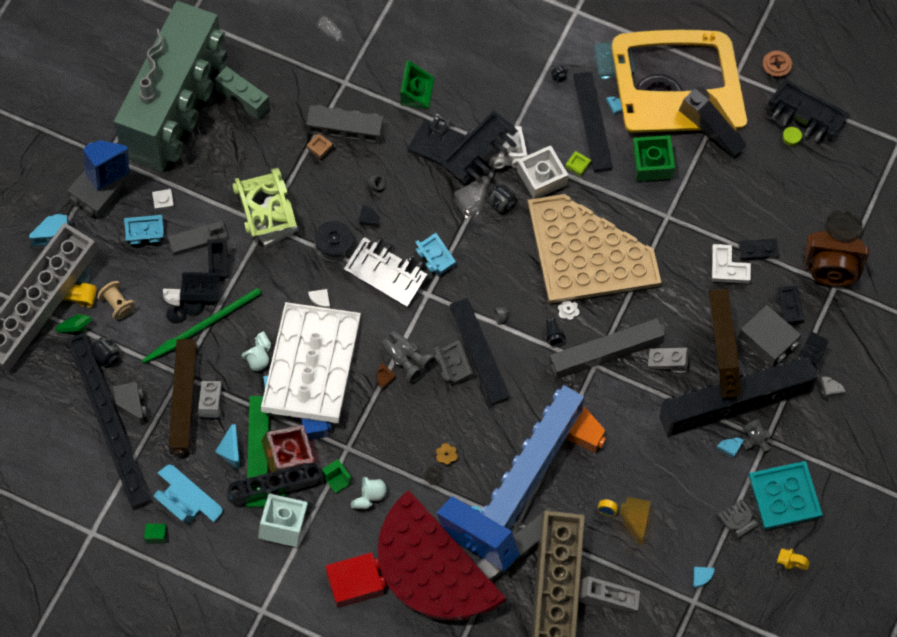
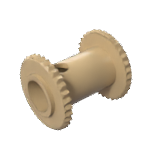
[98,281,135,320]

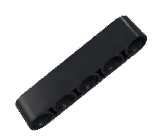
[226,463,322,504]

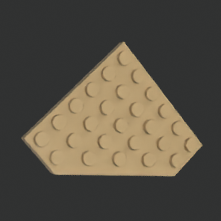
[528,194,661,304]

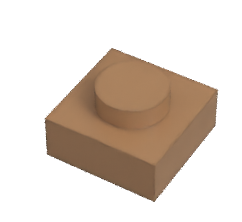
[306,133,333,160]

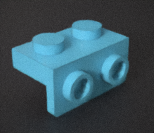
[124,215,164,244]
[416,233,457,277]

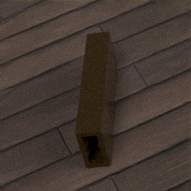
[709,289,741,398]

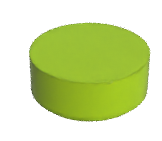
[782,127,802,146]

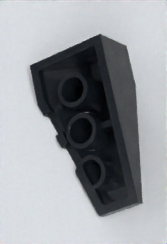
[679,87,747,157]

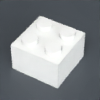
[517,145,568,199]

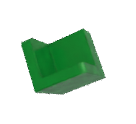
[322,459,352,494]

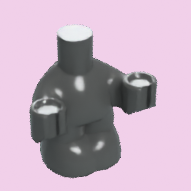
[742,419,771,452]

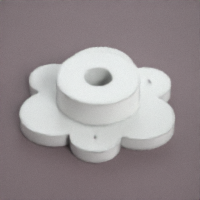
[558,300,580,320]

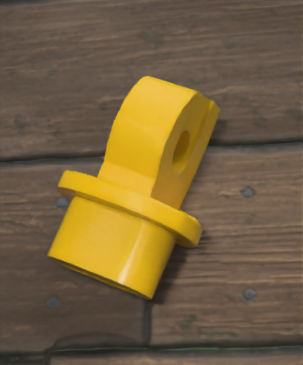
[777,548,810,570]

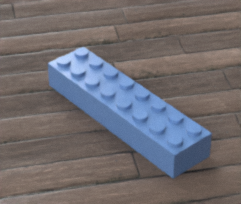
[481,385,584,530]

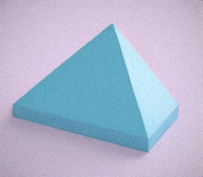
[215,424,240,468]

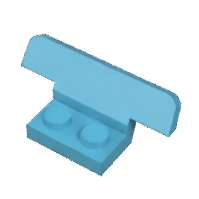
[154,465,222,523]

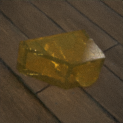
[620,497,651,545]

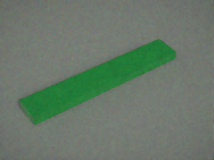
[247,396,269,508]

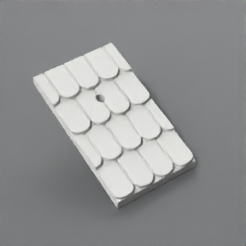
[261,302,361,423]

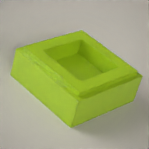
[565,151,591,177]

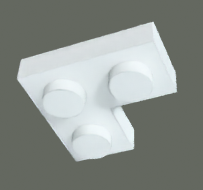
[712,244,751,284]

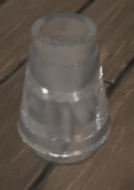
[316,15,343,41]

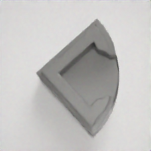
[821,377,845,397]

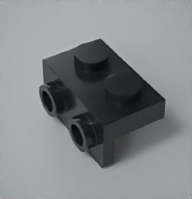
[180,272,221,302]

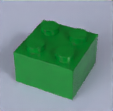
[632,135,675,181]

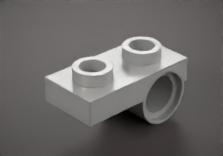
[648,348,689,373]
[198,381,222,418]

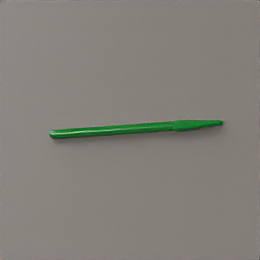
[142,288,261,363]

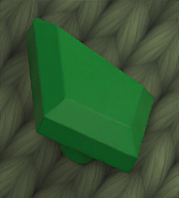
[55,314,92,333]

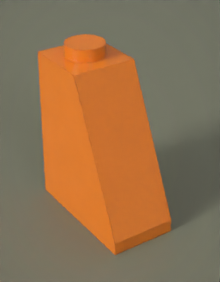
[566,406,606,453]

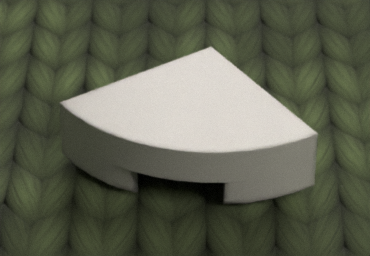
[163,289,181,306]
[308,289,330,309]

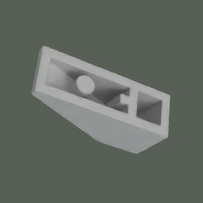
[578,576,640,611]

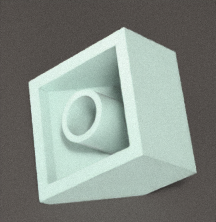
[258,494,308,547]

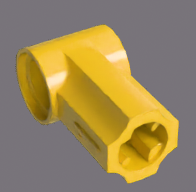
[63,283,97,308]

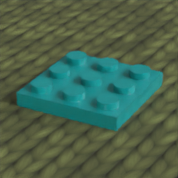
[748,461,823,530]

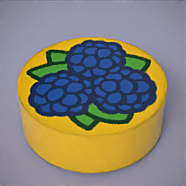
[597,500,618,516]

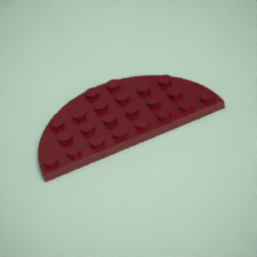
[378,490,507,620]

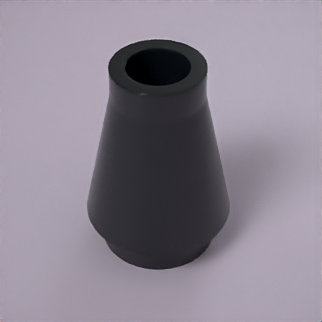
[546,317,565,347]

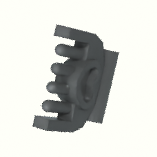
[717,499,758,538]

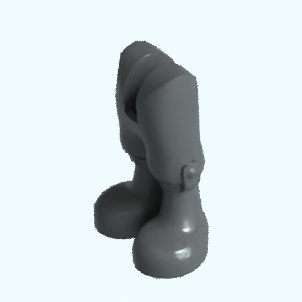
[380,330,436,382]

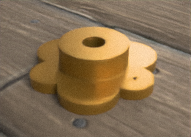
[436,443,458,465]

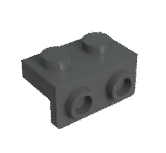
[435,340,474,385]

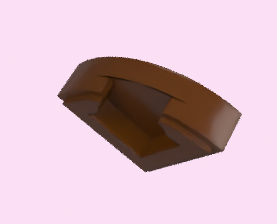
[377,363,396,390]

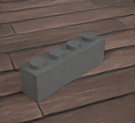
[306,105,384,144]

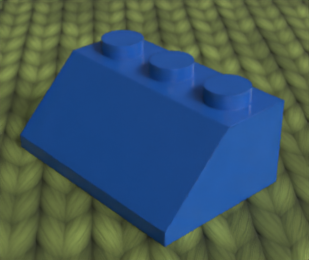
[83,140,130,191]

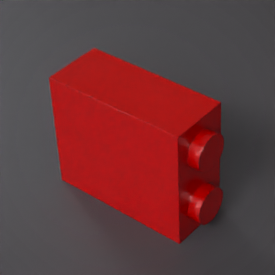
[325,552,386,608]

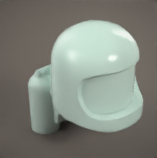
[241,332,271,371]
[351,477,386,509]

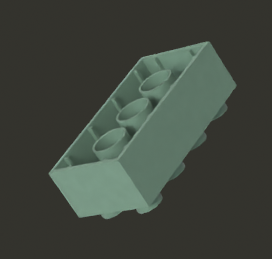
[114,1,228,172]

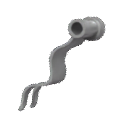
[139,29,163,103]

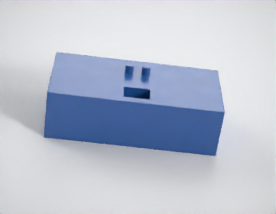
[437,496,520,571]

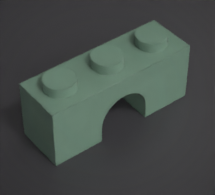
[215,66,270,120]

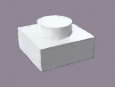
[152,189,174,212]

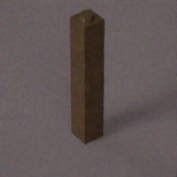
[169,339,198,457]

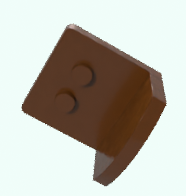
[804,231,869,286]

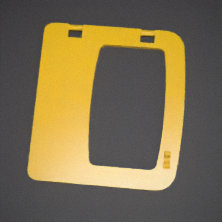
[611,30,747,132]

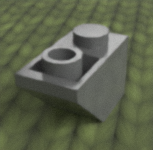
[113,382,147,425]

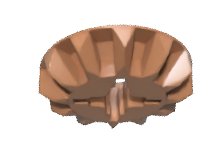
[763,51,792,78]

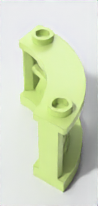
[232,168,296,237]

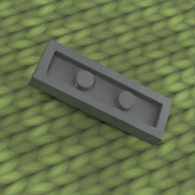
[168,221,228,256]

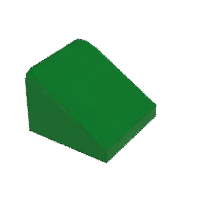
[144,524,166,544]

